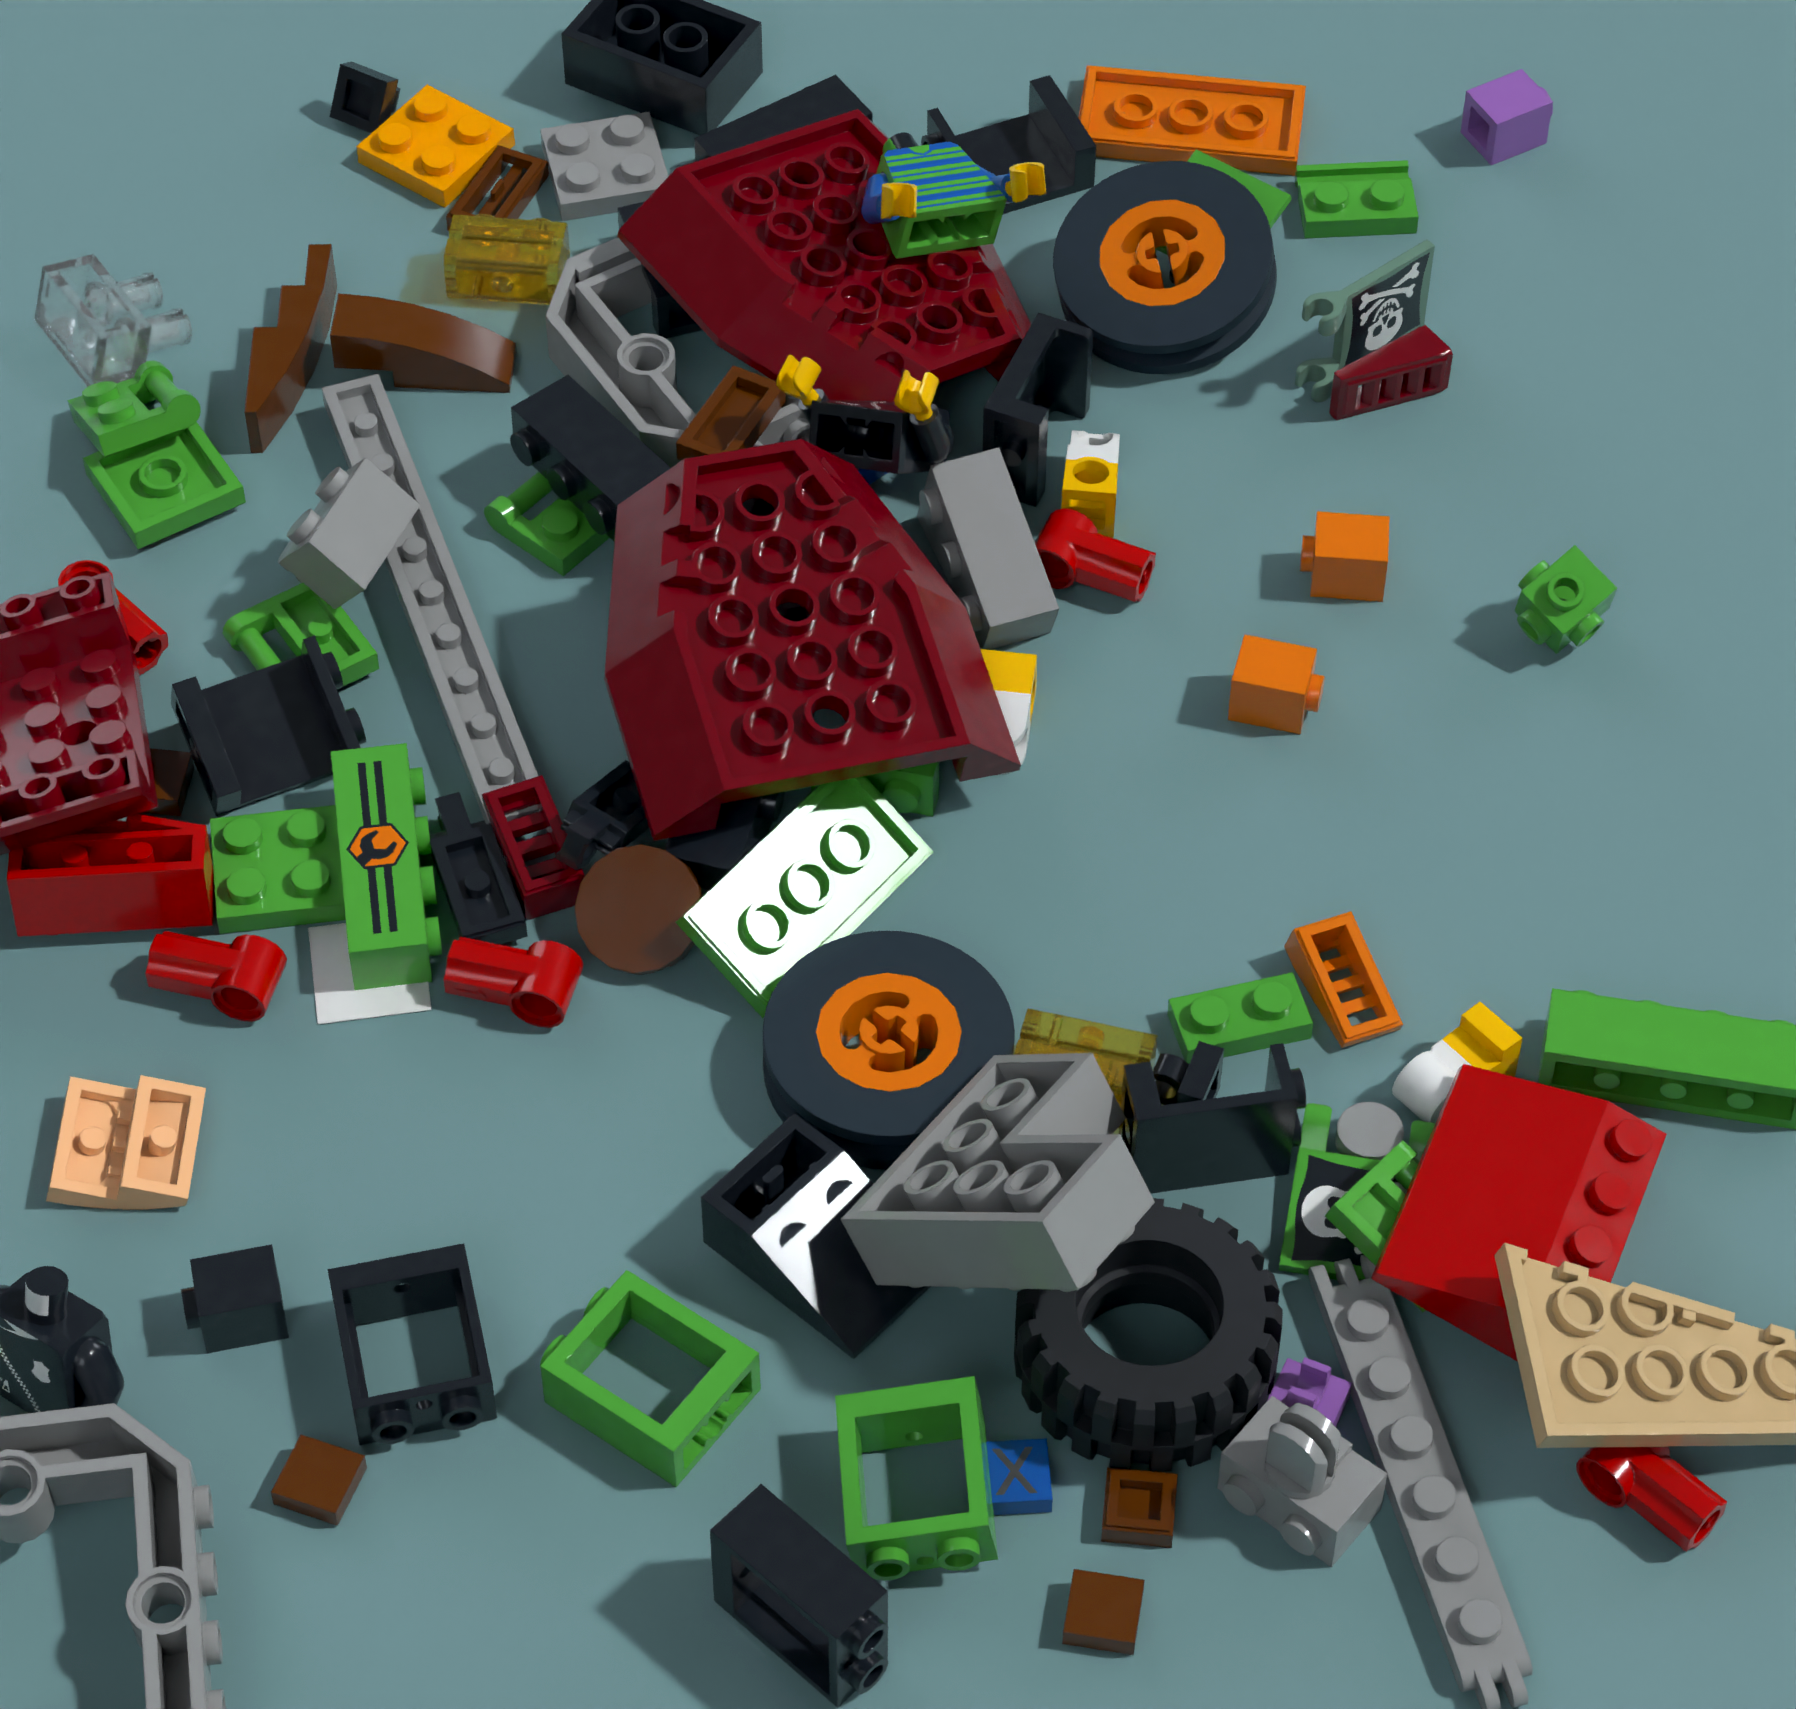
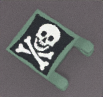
[1295,239,1435,402]

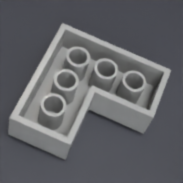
[841,1053,1155,1292]

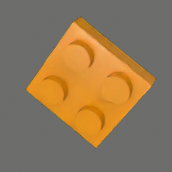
[356,84,515,208]

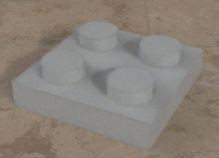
[540,112,668,221]

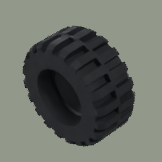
[1014,1198,1283,1472]

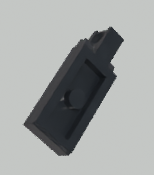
[555,760,649,871]
[430,792,528,944]

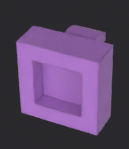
[1267,1357,1352,1427]

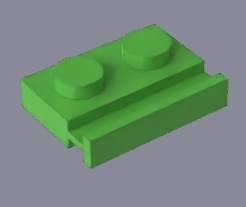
[1295,160,1419,238]

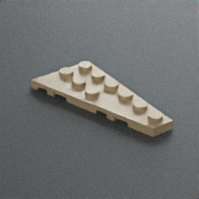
[1494,1243,1796,1448]

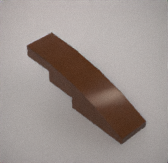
[244,244,337,453]

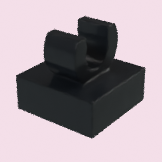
[329,61,401,133]
[1153,1041,1224,1105]

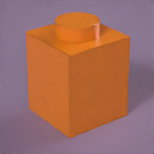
[1300,511,1390,602]
[1228,634,1325,734]

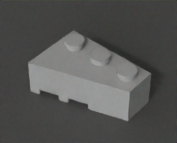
[917,448,1059,650]

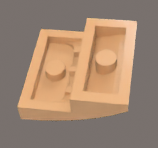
[46,1075,206,1210]

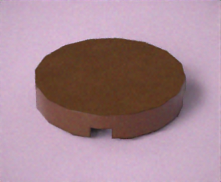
[575,844,702,975]

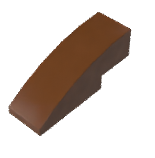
[330,293,517,393]

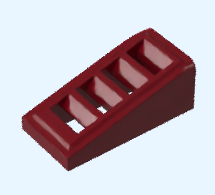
[1329,325,1453,420]
[482,775,585,919]

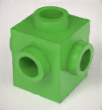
[1515,545,1617,654]

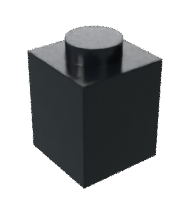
[181,1244,289,1354]

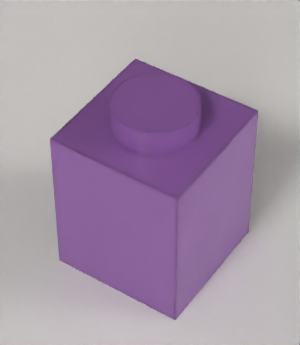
[1460,69,1553,166]

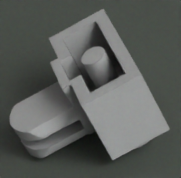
[277,457,420,609]
[1217,1396,1387,1567]

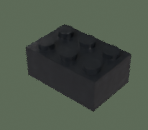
[561,0,763,135]

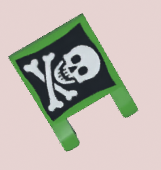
[1279,1103,1435,1280]

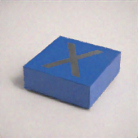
[986,1438,1053,1515]

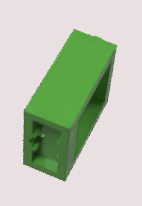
[540,1270,761,1487]
[835,1376,998,1581]

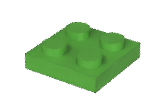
[83,422,246,549]
[210,805,346,934]

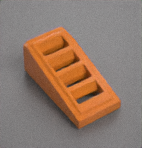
[1284,911,1403,1048]

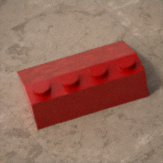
[1371,1064,1667,1362]

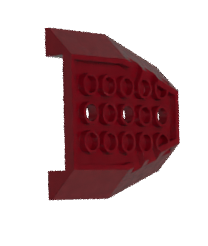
[617,109,1031,402]
[604,439,1021,841]
[0,571,158,855]

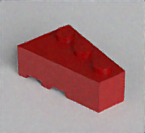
[7,814,215,937]

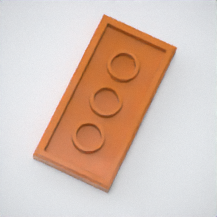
[1078,65,1306,176]

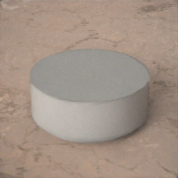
[1335,1102,1404,1160]

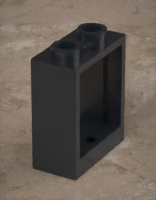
[328,1243,497,1445]
[710,1484,888,1708]

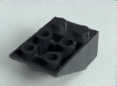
[701,1113,931,1359]

